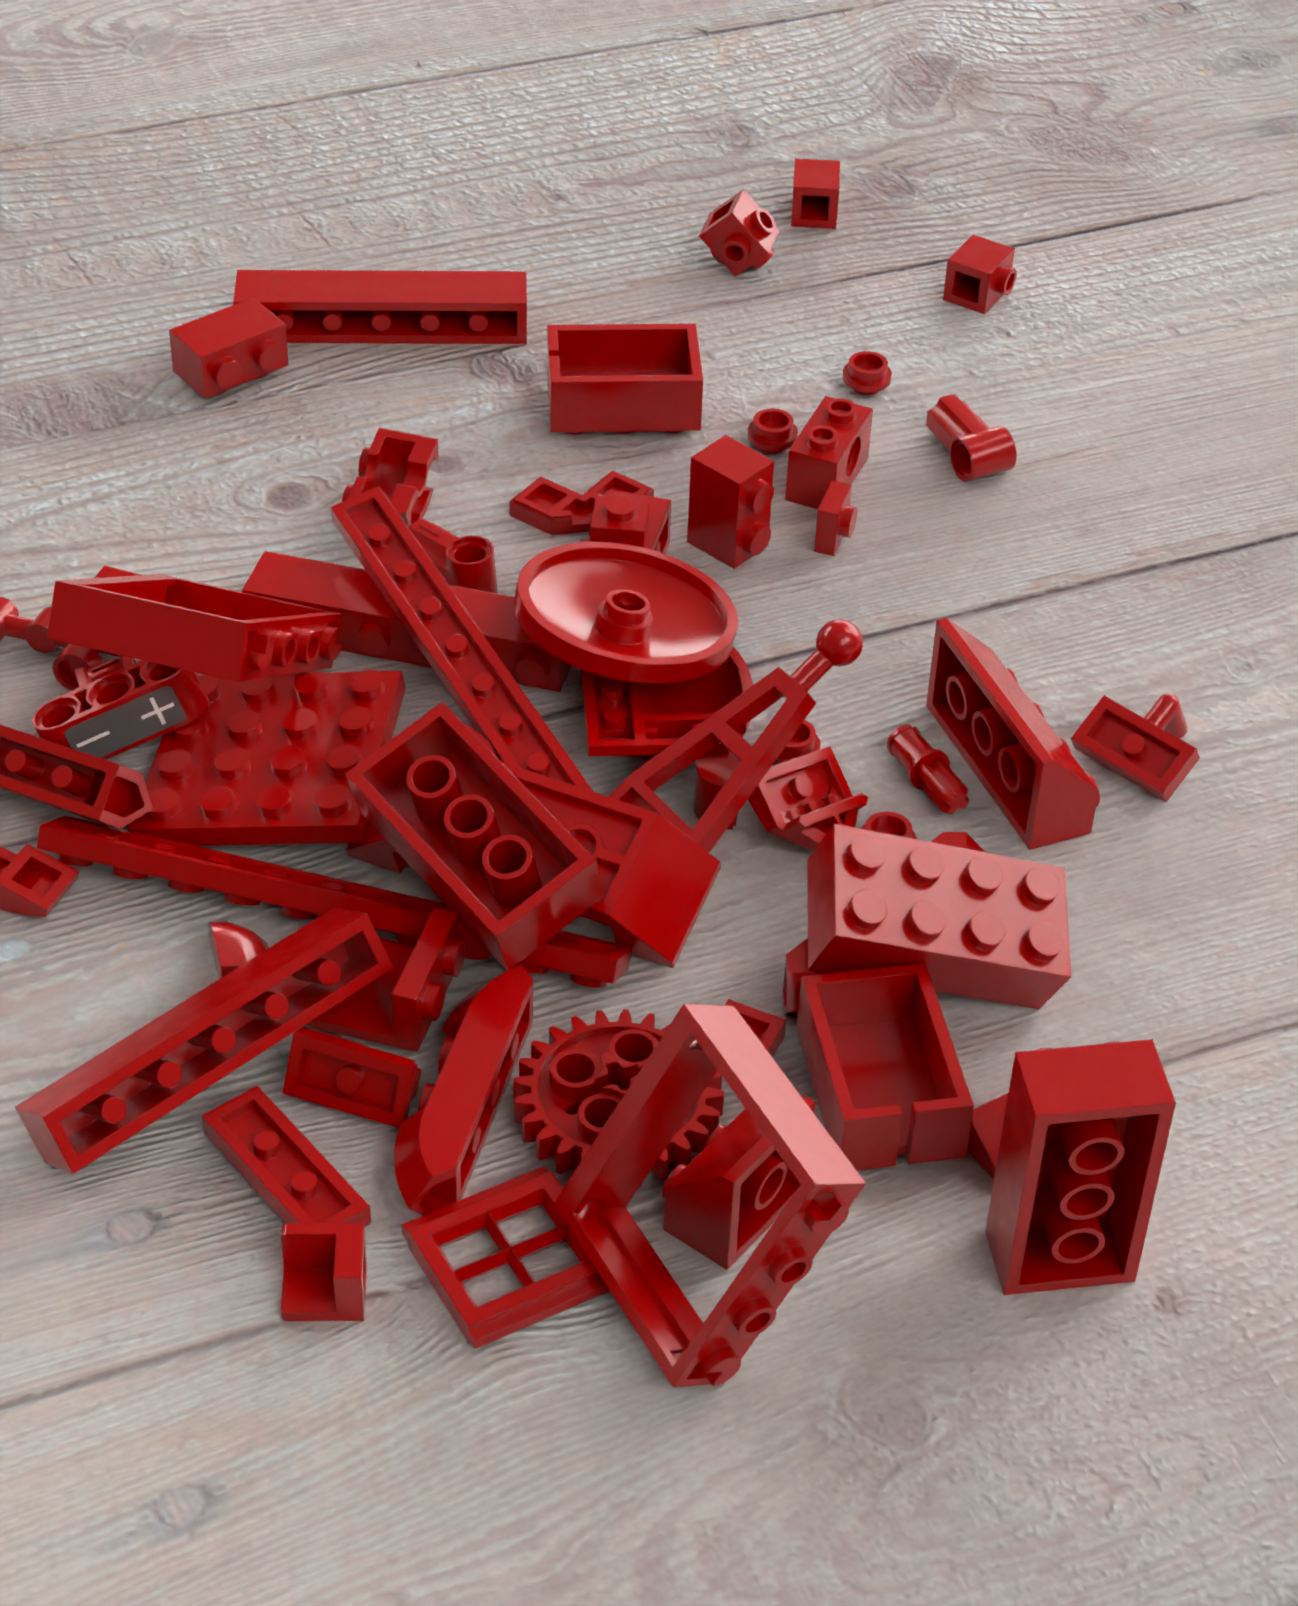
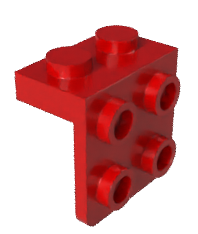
[306,907,466,1052]

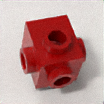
[699,189,779,277]

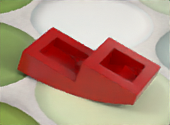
[0,844,79,917]

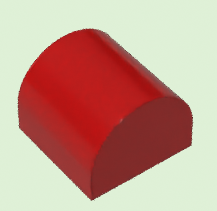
[693,751,741,830]

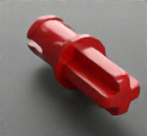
[887,724,969,814]

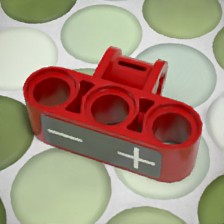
[32,655,209,760]

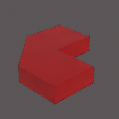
[509,471,654,535]

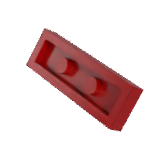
[202,1086,371,1227]

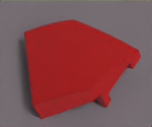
[748,746,868,851]

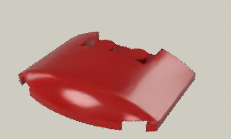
[580,646,753,756]

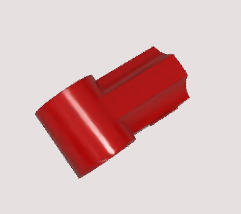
[926,394,1017,482]
[408,518,498,594]

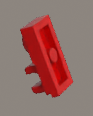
[282,1027,422,1128]

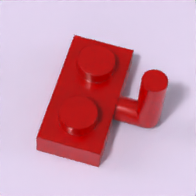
[1070,693,1200,802]

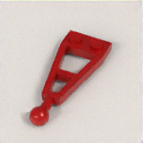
[608,619,863,852]

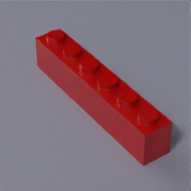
[233,270,527,344]
[242,551,572,692]
[15,908,394,1174]

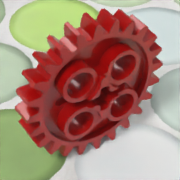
[513,1009,724,1187]

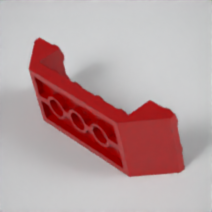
[346,761,721,968]

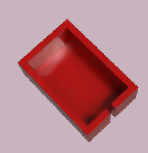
[547,323,703,434]
[796,963,974,1171]

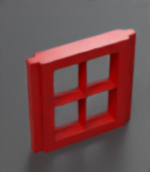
[401,1166,610,1349]

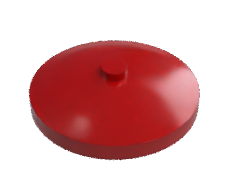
[514,542,738,684]

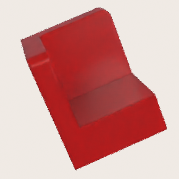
[281,1223,367,1321]

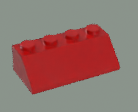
[926,618,1100,850]

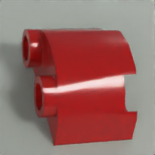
[342,428,438,525]

